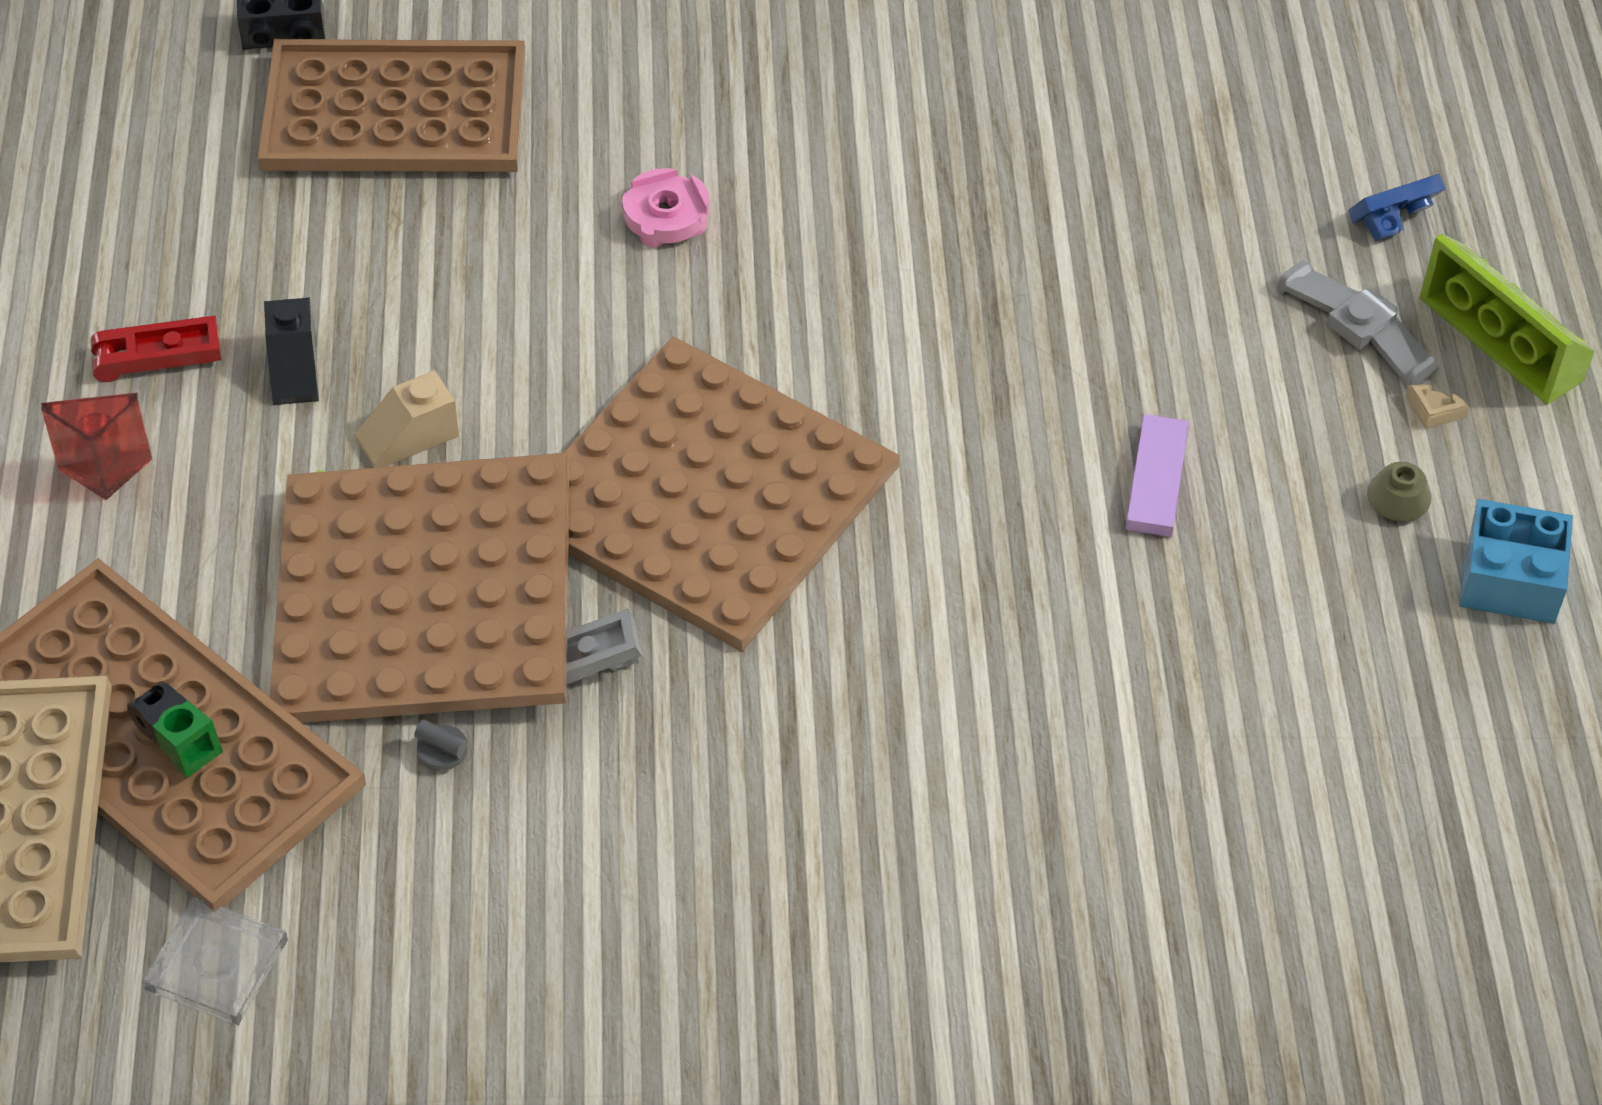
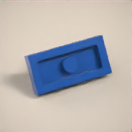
[1348,174,1445,241]

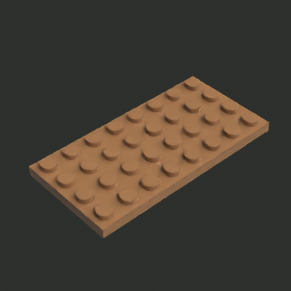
[0,558,366,914]

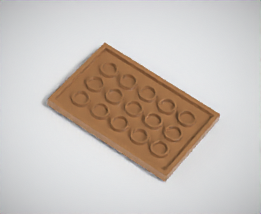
[258,39,525,172]

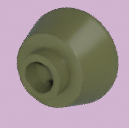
[1367,462,1432,522]

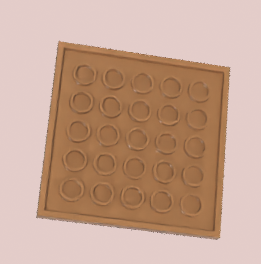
[564,336,900,652]
[269,453,570,723]

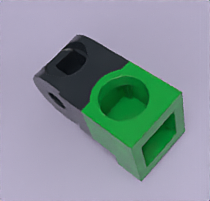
[127,681,223,778]

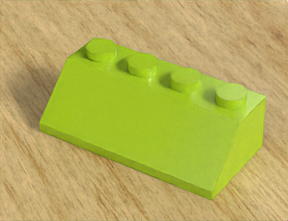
[1419,234,1594,405]

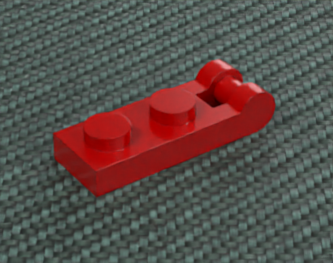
[90,315,222,382]

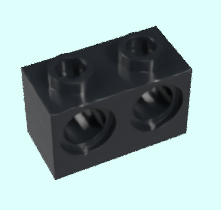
[237,0,325,50]

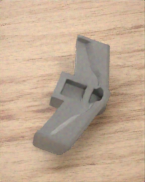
[1277,260,1439,390]

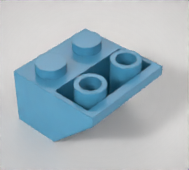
[1459,499,1573,624]

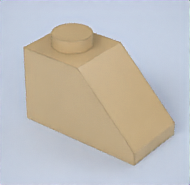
[355,370,459,468]

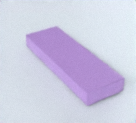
[1125,414,1189,537]

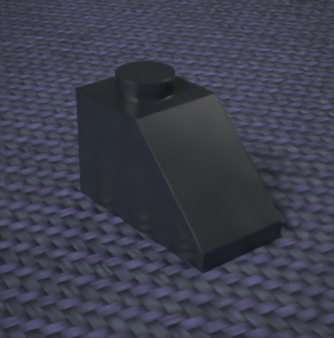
[264,297,319,405]

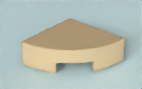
[1406,384,1469,429]

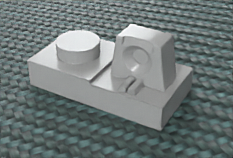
[567,609,642,684]

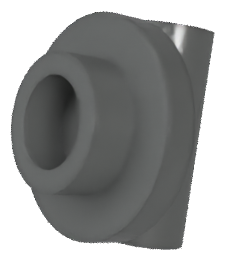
[414,719,468,770]

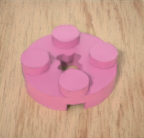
[622,168,709,247]

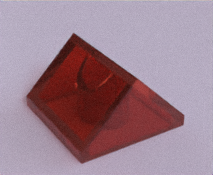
[41,393,152,500]

